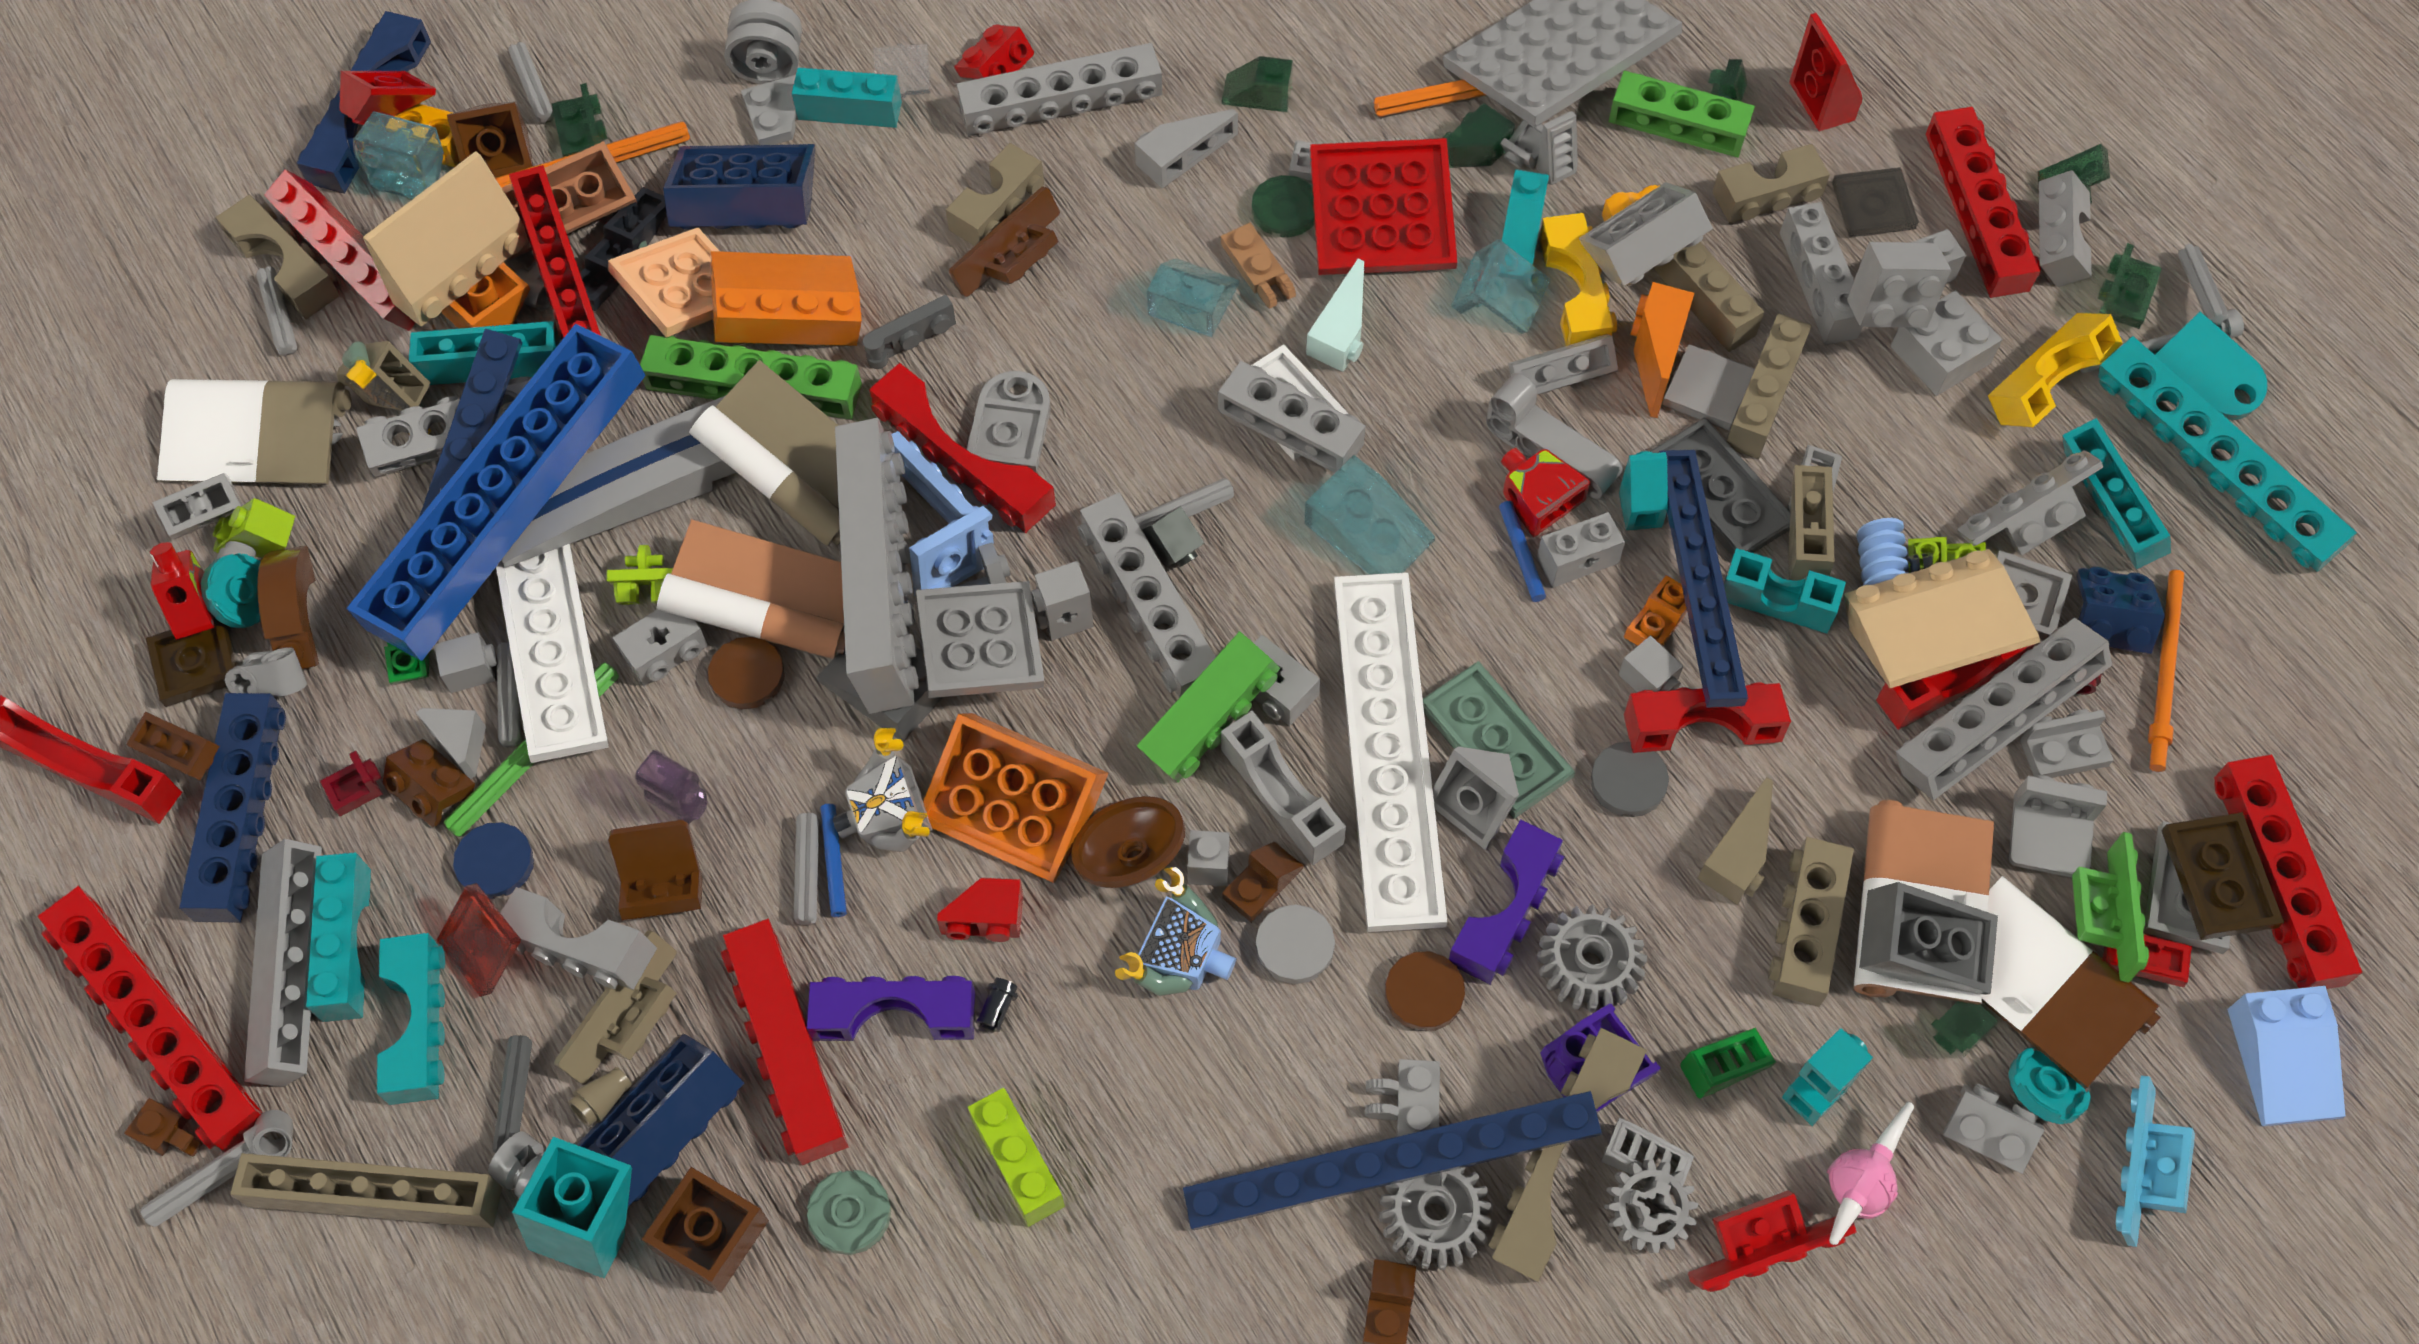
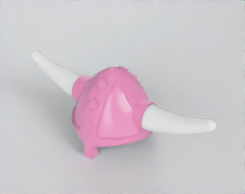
[1826,1102,1914,1245]

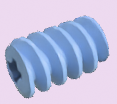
[1856,518,1909,586]

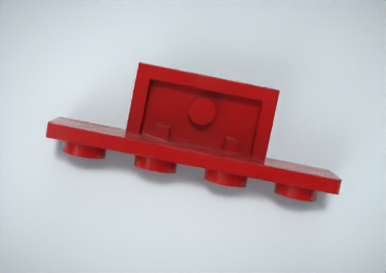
[1688,1190,1857,1292]

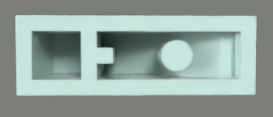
[1306,259,1364,372]

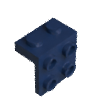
[2076,567,2165,654]

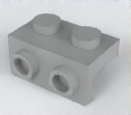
[1943,1084,2044,1174]

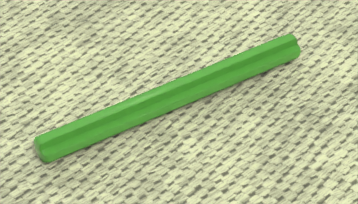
[444,662,619,837]

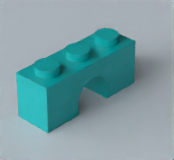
[1724,548,1846,634]
[1782,1028,1873,1126]

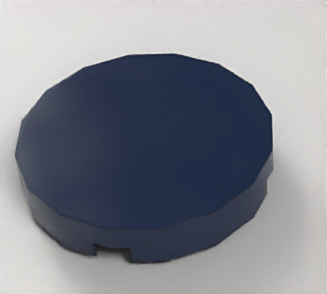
[453,822,534,899]

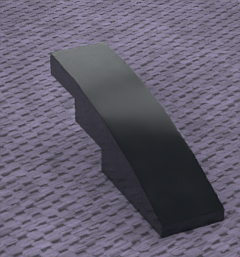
[580,187,667,311]

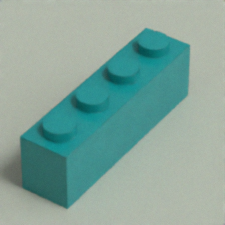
[409,321,562,385]

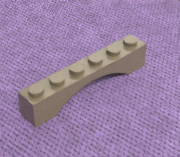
[1488,1028,1647,1282]

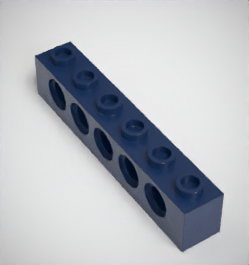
[179,693,286,923]

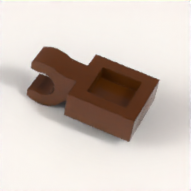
[124,1098,203,1157]

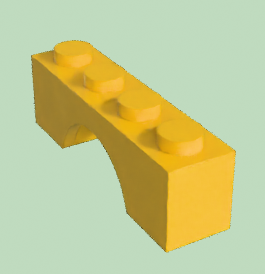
[1539,213,1617,346]
[1988,313,2123,427]

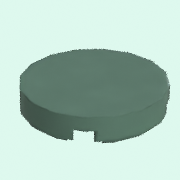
[807,1170,891,1255]

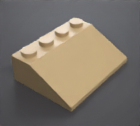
[363,151,529,326]
[1844,549,2040,688]

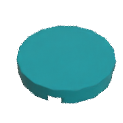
[201,553,261,628]
[2008,1047,2091,1124]

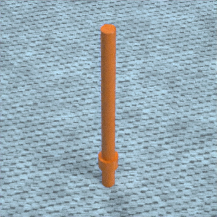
[2148,570,2185,772]

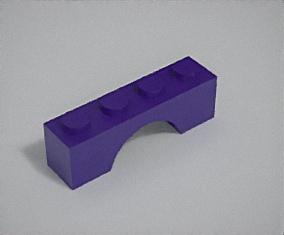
[1448,819,1565,985]
[807,976,976,1041]

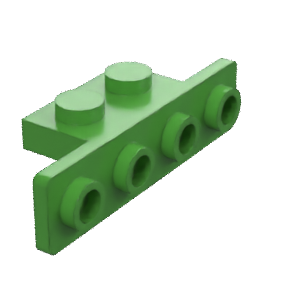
[2072,832,2149,983]

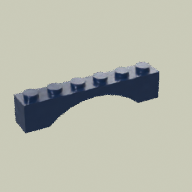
[297,11,431,194]

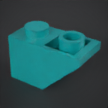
[1619,451,1668,531]

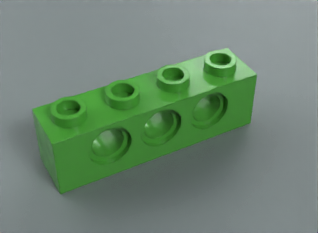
[1608,70,1755,158]

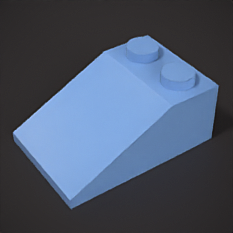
[2227,986,2346,1127]

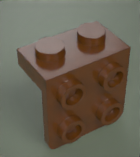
[608,820,703,920]

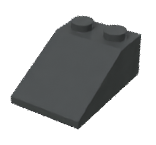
[816,647,943,742]
[1859,882,1998,995]

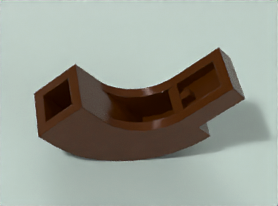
[258,545,319,669]

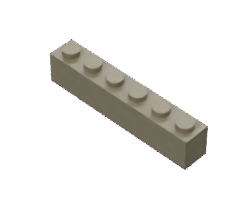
[230,1153,502,1228]

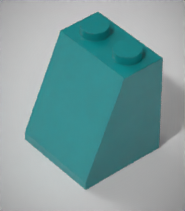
[512,1137,632,1279]

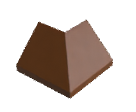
[447,101,533,177]

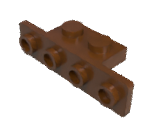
[949,186,1060,297]

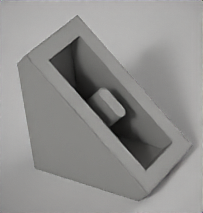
[416,708,486,779]

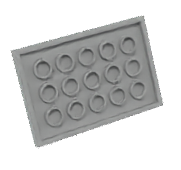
[1443,0,1682,127]

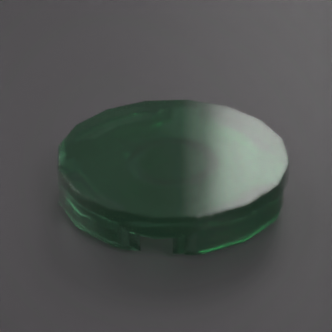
[1251,175,1315,238]

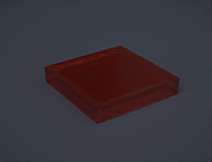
[437,883,521,997]

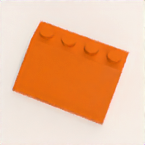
[710,251,862,346]
[923,713,1109,883]

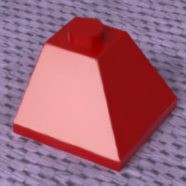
[340,71,436,125]

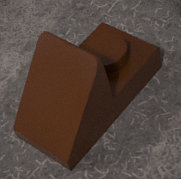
[1222,841,1304,923]
[1362,1259,1416,1344]

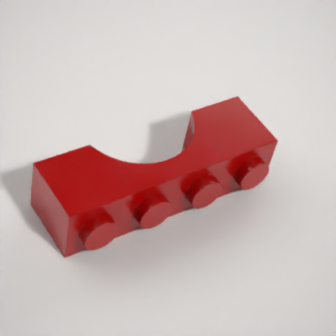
[1876,644,2035,730]
[1623,682,1791,753]

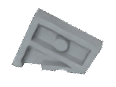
[741,75,797,145]

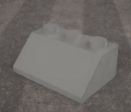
[1579,182,1713,286]

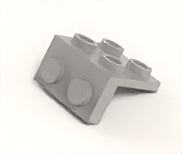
[2008,775,2108,878]

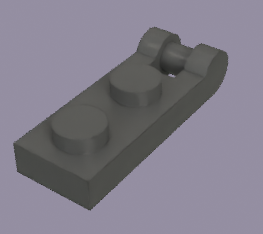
[863,294,956,369]

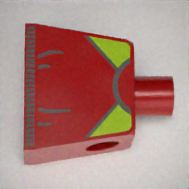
[1501,448,1590,537]
[149,542,214,640]

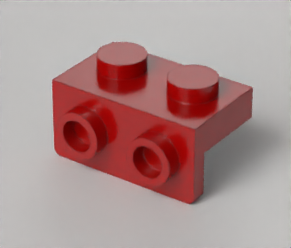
[954,24,1034,79]

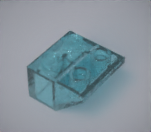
[354,111,444,200]

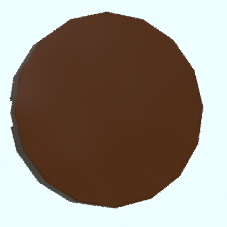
[708,637,785,710]
[1385,951,1465,1031]

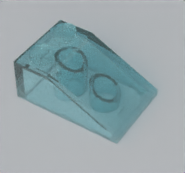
[1304,455,1435,575]

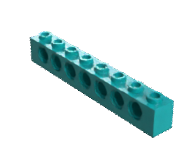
[2098,336,2357,572]

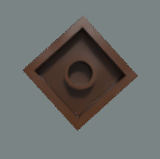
[641,1167,769,1293]

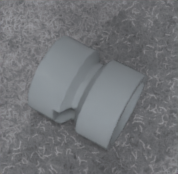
[488,1131,544,1198]

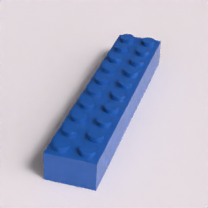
[346,324,646,661]

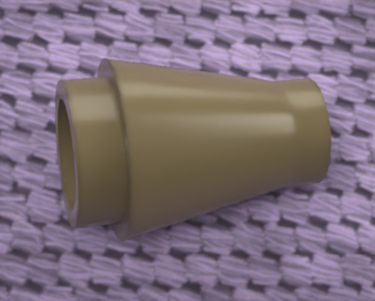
[568,1067,632,1127]

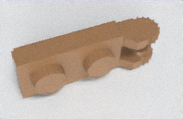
[1221,222,1296,309]

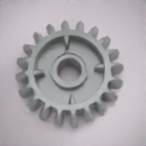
[1537,904,1647,1013]
[1379,1167,1493,1270]

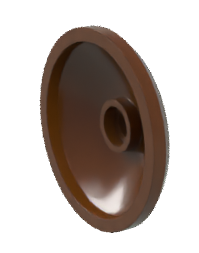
[1072,796,1185,888]

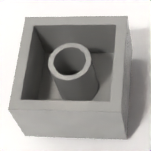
[1847,242,1951,328]
[1890,290,2003,396]

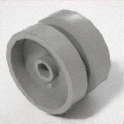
[724,0,802,84]

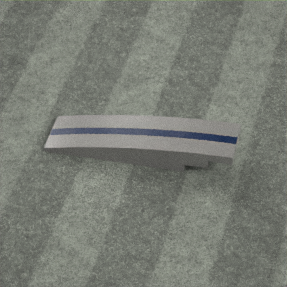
[501,396,737,568]

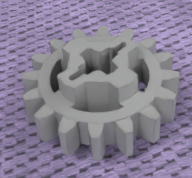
[1604,1159,1698,1253]

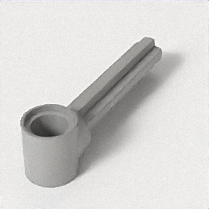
[140,1110,293,1227]

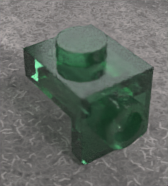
[1931,1001,1998,1057]

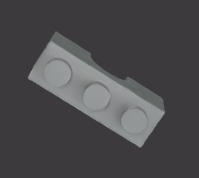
[2039,170,2092,287]

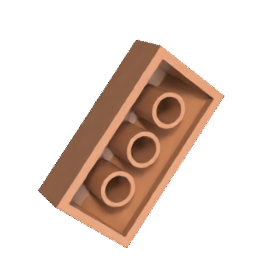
[502,141,637,260]

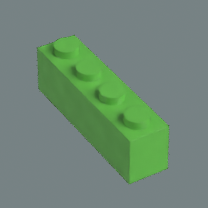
[1137,631,1280,782]

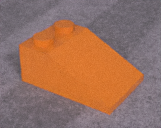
[1630,282,1695,418]

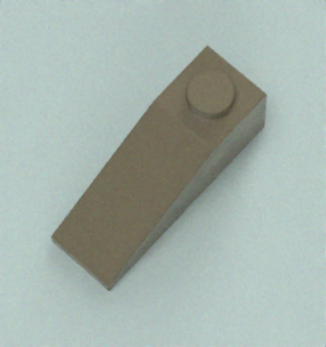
[1788,465,1835,581]
[1697,777,1773,905]

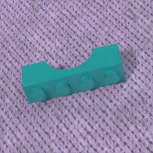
[306,852,371,1022]
[377,933,445,1105]

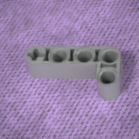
[1486,373,1622,499]

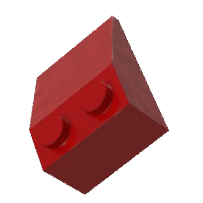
[1789,13,1863,132]

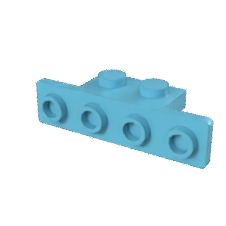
[2116,1075,2195,1247]

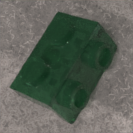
[2097,243,2162,329]

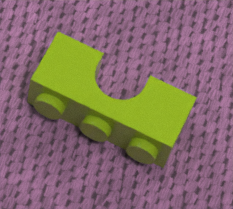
[967,1087,1065,1227]

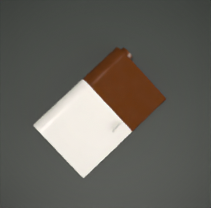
[1982,876,2161,1089]

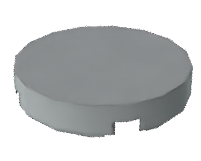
[1256,904,1335,984]

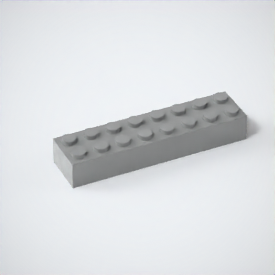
[835,418,919,714]

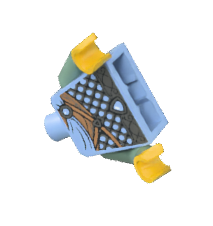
[1115,867,1236,996]

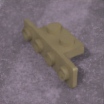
[554,930,677,1084]

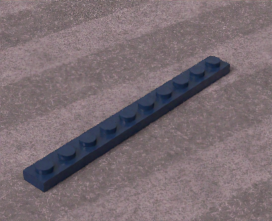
[1183,1091,1602,1231]

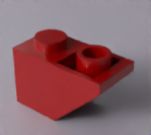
[937,878,1023,942]

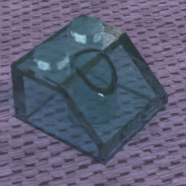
[1147,258,1239,337]

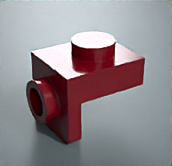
[320,750,383,817]

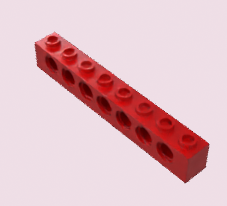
[37,885,263,1152]

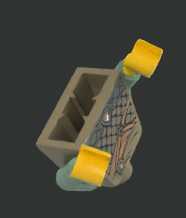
[337,341,431,435]

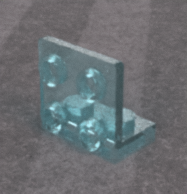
[1451,239,1550,334]

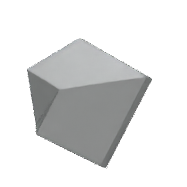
[1433,747,1519,850]

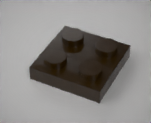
[146,617,236,707]

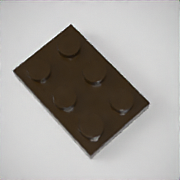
[2161,812,2284,940]

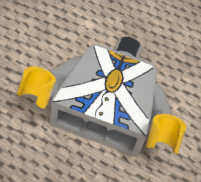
[833,728,932,852]

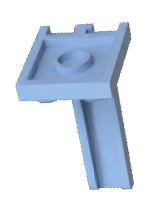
[891,431,994,596]

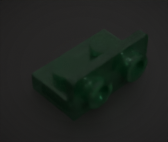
[551,83,608,157]

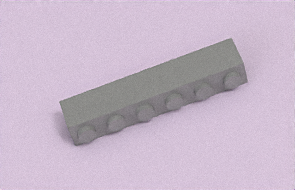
[244,839,322,1087]

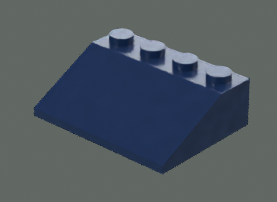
[663,144,815,230]

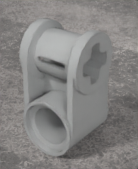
[225,647,307,696]

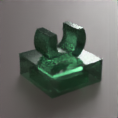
[1708,59,1748,101]

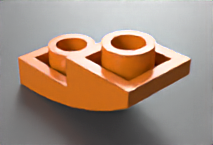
[1623,575,1687,646]

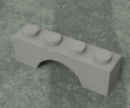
[1221,711,1346,865]
[491,887,657,990]

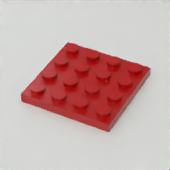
[1310,138,1458,275]

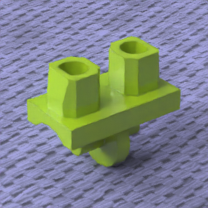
[607,545,673,605]

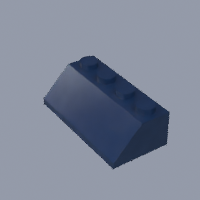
[577,1033,744,1206]

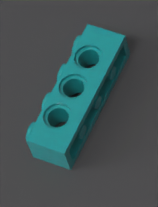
[2062,418,2171,570]

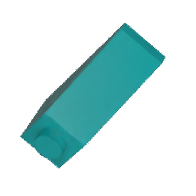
[1495,169,1549,283]

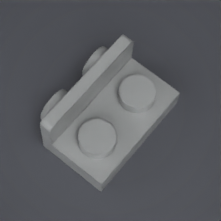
[2020,709,2113,778]

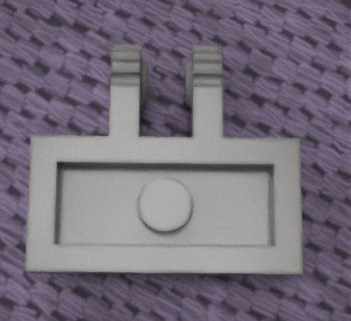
[1365,1059,1440,1137]

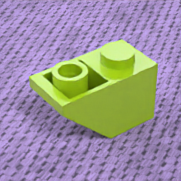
[213,498,296,558]

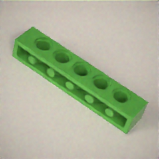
[640,335,862,420]

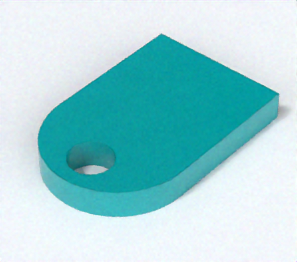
[2155,311,2268,420]

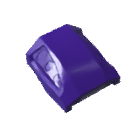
[1540,1004,1661,1113]

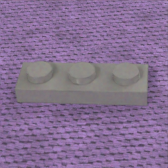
[1508,334,1619,394]

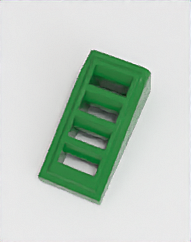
[1680,1027,1776,1099]

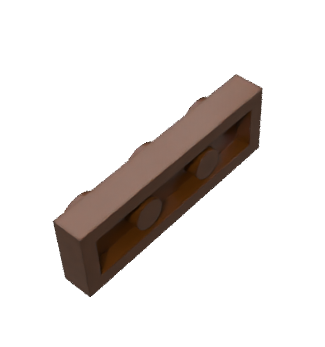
[126,711,220,780]

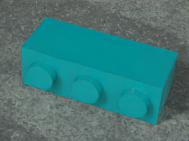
[792,67,902,128]

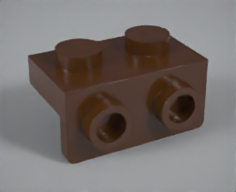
[382,739,475,828]

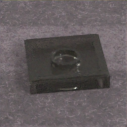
[1832,167,1919,237]

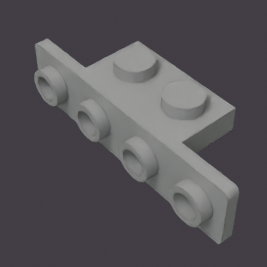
[1958,451,2103,556]

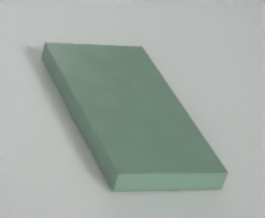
[1423,661,1575,819]

